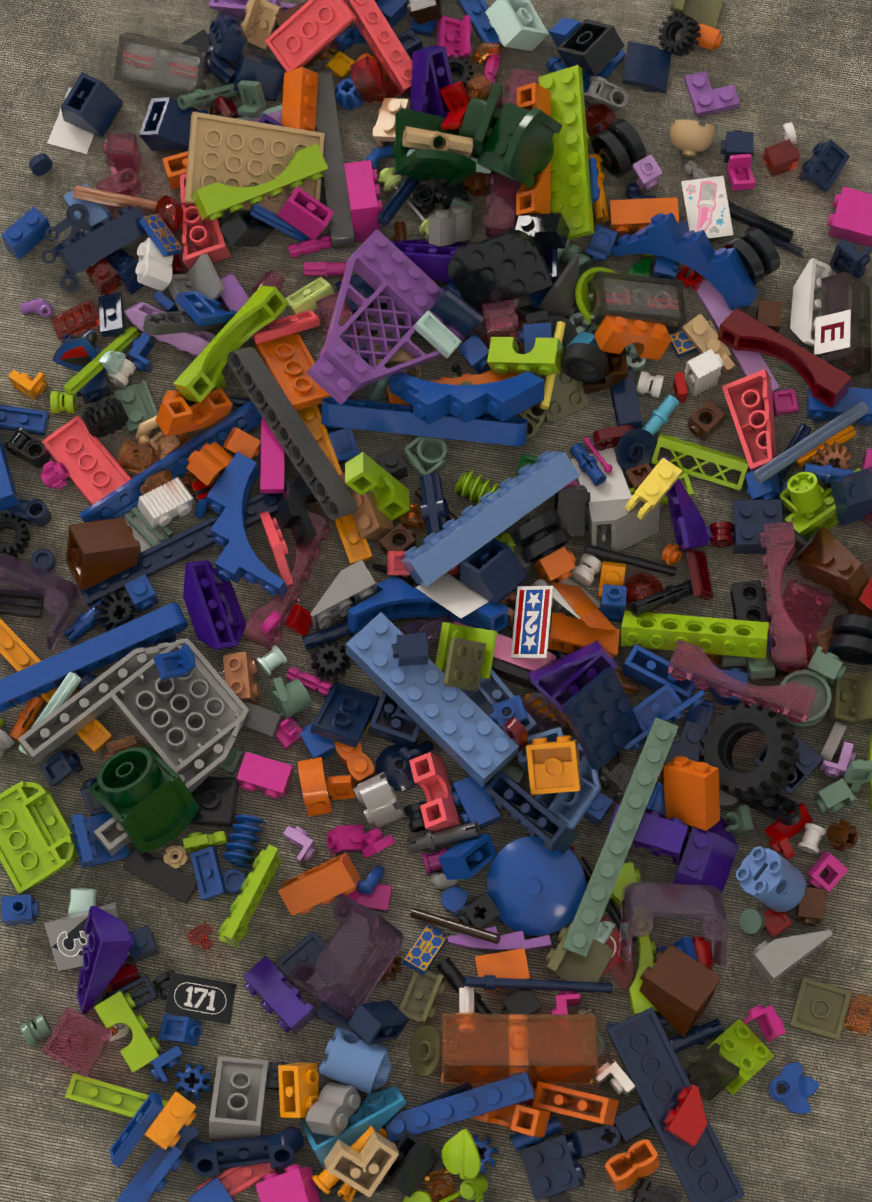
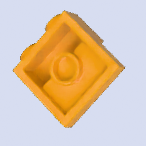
[526,735,581,795]

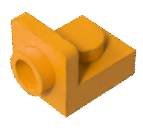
[8,370,47,400]
[598,561,626,597]

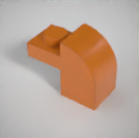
[298,757,332,817]

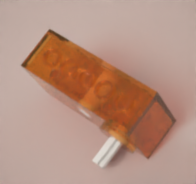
[441,987,598,1083]

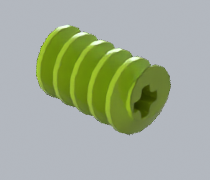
[454,469,499,505]

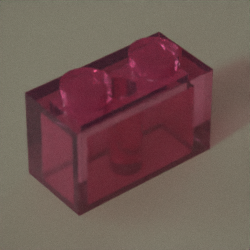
[103,132,141,176]

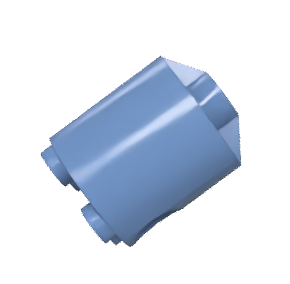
[736,847,806,912]
[318,1027,393,1095]

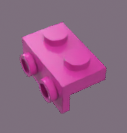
[437,15,472,61]

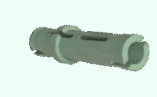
[178,83,239,110]

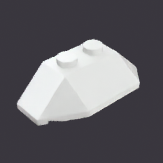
[790,258,840,347]

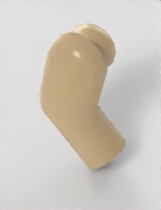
[135,415,159,447]

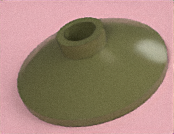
[409,1025,442,1077]

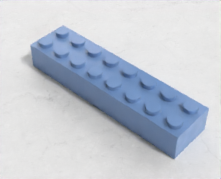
[400,450,580,587]
[346,612,519,787]

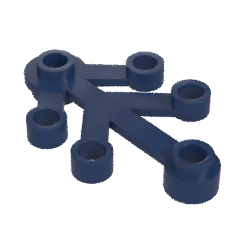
[41,204,101,292]

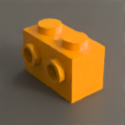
[278,1062,319,1118]
[144,1092,197,1150]

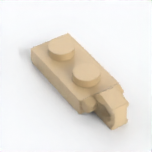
[681,313,735,374]

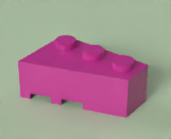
[344,160,383,243]

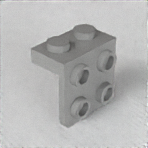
[167,254,224,311]

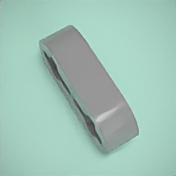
[820,721,847,762]

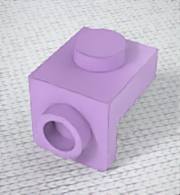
[632,155,663,191]
[820,741,856,778]
[283,825,316,866]

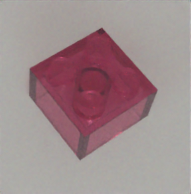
[41,1007,114,1077]

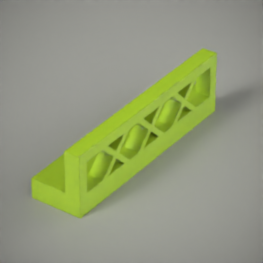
[651,433,749,491]
[784,468,860,548]

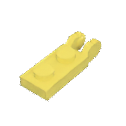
[625,458,682,520]

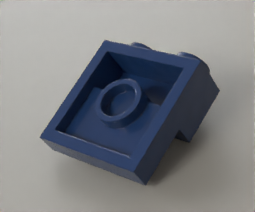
[520,1135,586,1201]

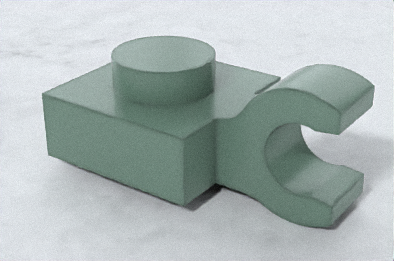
[844,760,872,793]

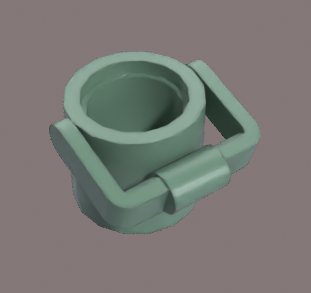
[405,436,447,475]
[270,677,312,719]

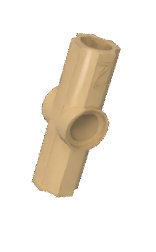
[402,126,473,158]

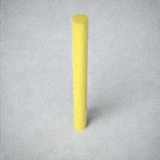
[540,321,566,410]

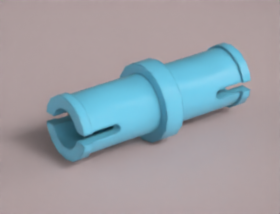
[642,394,679,436]

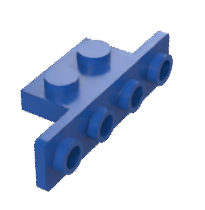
[624,682,706,751]
[117,1124,199,1202]

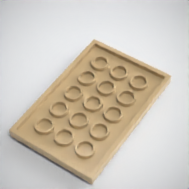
[184,112,325,214]

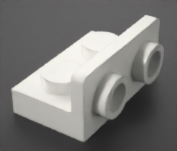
[595,1062,635,1096]

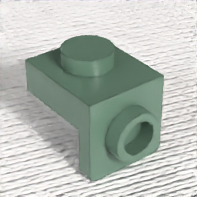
[237,80,266,117]

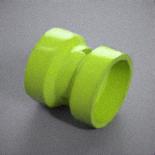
[50,391,77,414]

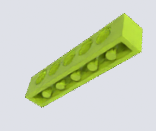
[621,610,769,659]

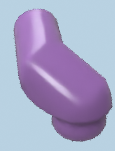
[20,298,53,317]

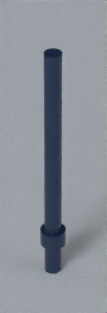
[463,975,613,993]

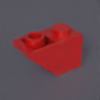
[664,1085,707,1146]

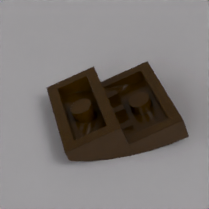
[583,348,628,394]

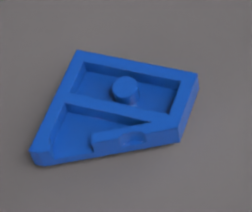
[176,291,237,326]

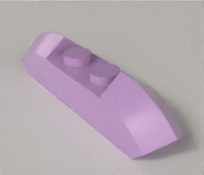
[123,302,216,358]

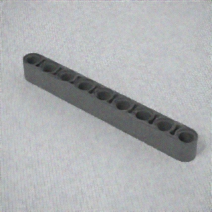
[314,68,355,248]
[228,347,356,520]

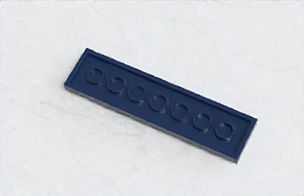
[606,1007,745,1202]

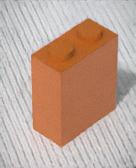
[663,756,720,831]

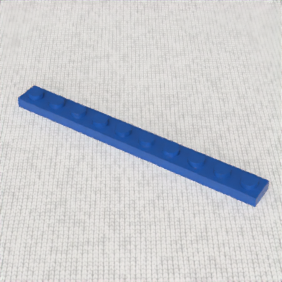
[79,400,261,523]

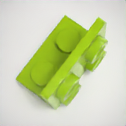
[435,622,497,679]
[697,1019,774,1096]

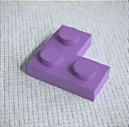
[684,71,740,118]

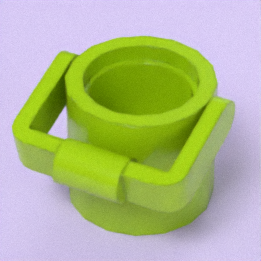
[780,472,824,514]

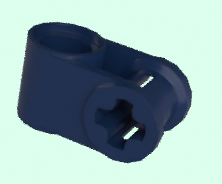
[569,1125,620,1159]

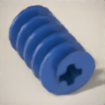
[223,815,266,870]

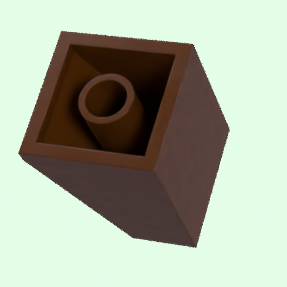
[65,517,141,591]
[639,944,721,1037]

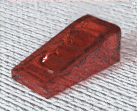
[51,299,100,339]

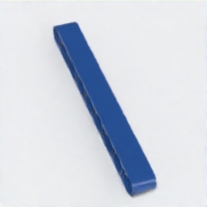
[321,397,528,446]
[0,603,188,713]

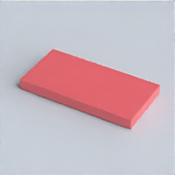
[264,0,357,72]
[41,415,131,505]

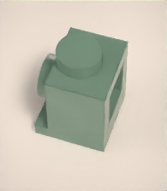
[807,646,847,684]
[814,778,856,814]

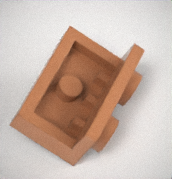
[223,651,261,705]

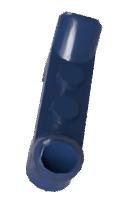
[184,1126,304,1177]

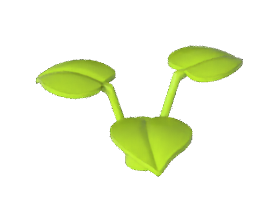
[402,1128,488,1202]

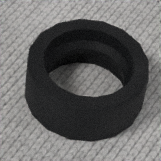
[561,343,608,383]

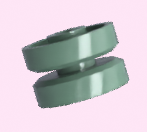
[774,670,832,729]

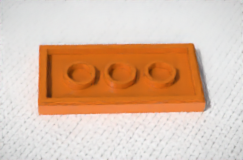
[254,332,331,411]

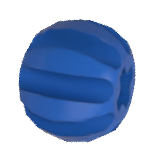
[335,77,368,110]
[174,1063,212,1101]
[472,1134,499,1174]

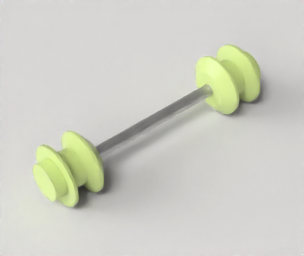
[378,167,429,241]

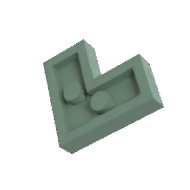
[719,648,775,679]

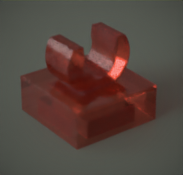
[185,921,213,951]

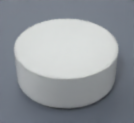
[783,122,797,146]

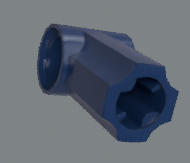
[196,45,236,85]
[1,497,51,527]

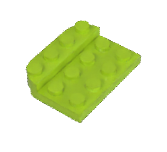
[0,782,79,895]
[218,844,282,948]

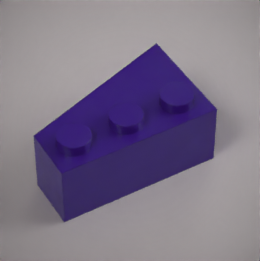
[410,46,454,117]
[528,641,618,715]
[608,804,688,865]
[243,956,317,1035]

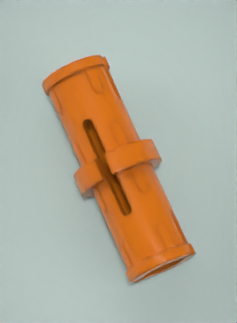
[8,696,45,742]

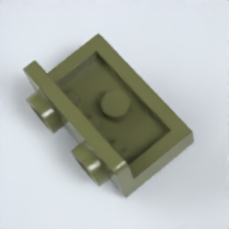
[399,971,447,1025]

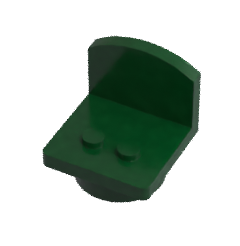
[460,84,517,184]
[477,103,562,188]
[393,108,476,186]
[89,745,199,853]

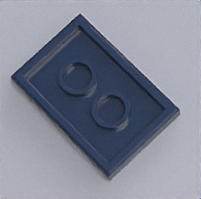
[310,682,380,748]

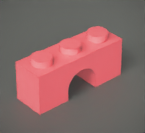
[409,752,460,832]

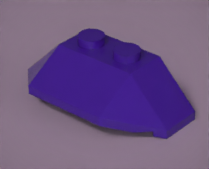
[391,239,469,282]
[183,560,246,650]
[667,817,739,909]

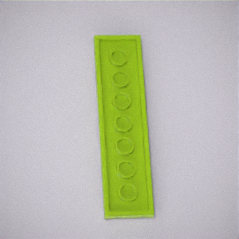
[538,65,594,241]

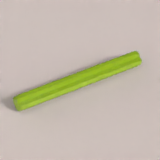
[64,326,140,396]

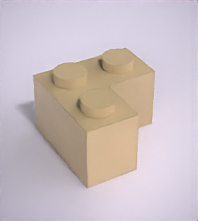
[324,1131,399,1198]

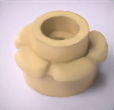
[163,845,188,869]

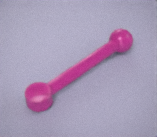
[583,436,613,473]

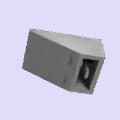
[588,498,660,556]
[310,560,377,631]

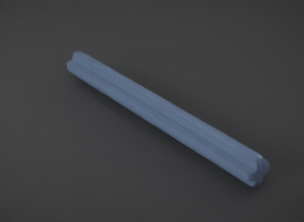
[753,401,869,484]

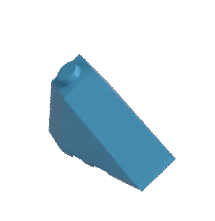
[300,1086,406,1170]

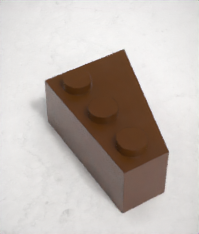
[795,526,870,599]

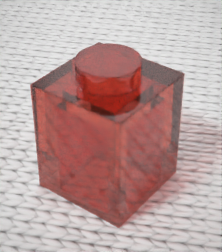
[762,139,800,177]
[86,258,122,296]

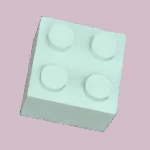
[485,0,549,51]

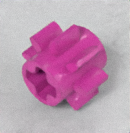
[40,460,70,490]

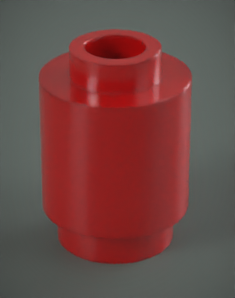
[692,937,714,971]

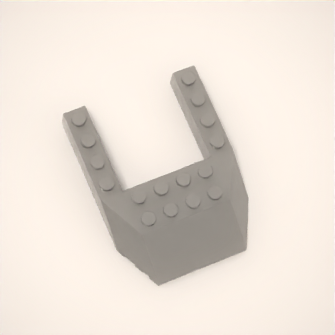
[18,638,249,857]

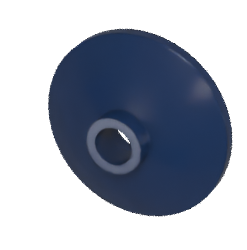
[616,429,657,472]
[375,744,417,791]

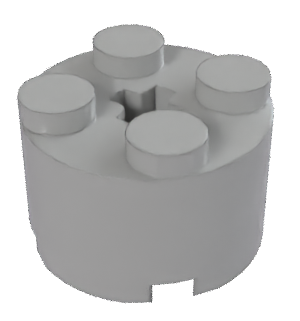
[353,772,405,828]

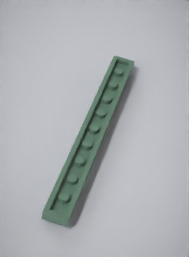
[562,718,679,958]

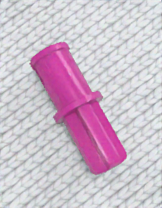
[303,260,347,278]

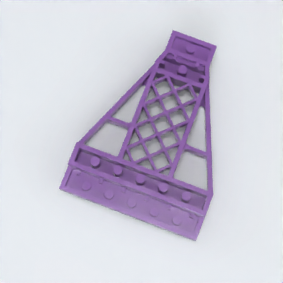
[306,229,465,405]

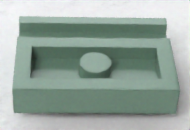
[114,380,158,435]

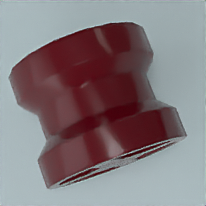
[710,522,734,547]

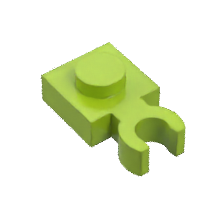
[183,831,227,854]

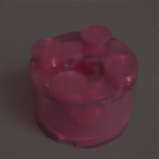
[481,300,520,349]

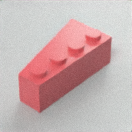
[180,173,232,270]
[722,369,777,471]

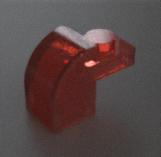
[350,56,398,104]

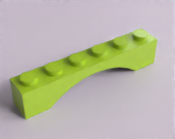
[191,143,328,221]
[173,285,289,403]
[610,862,659,1016]

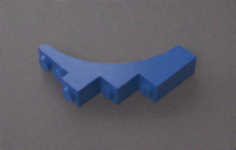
[611,213,758,311]
[389,371,544,424]
[207,452,288,598]
[348,575,508,634]

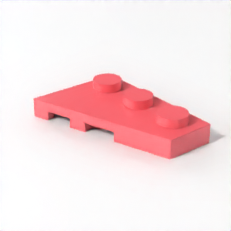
[260,511,293,586]

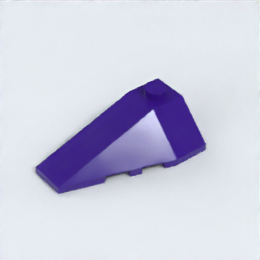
[659,457,711,551]
[76,906,133,1014]

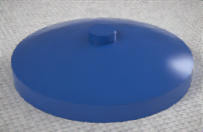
[487,836,587,936]

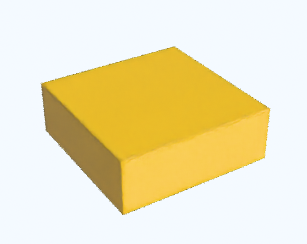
[325,50,356,80]

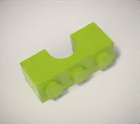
[487,337,564,376]
[345,452,410,521]
[94,991,162,1073]

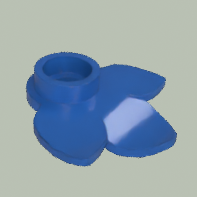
[769,1062,819,1114]

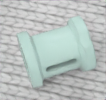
[256,645,287,676]

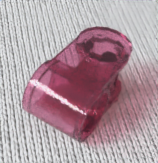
[96,169,142,207]

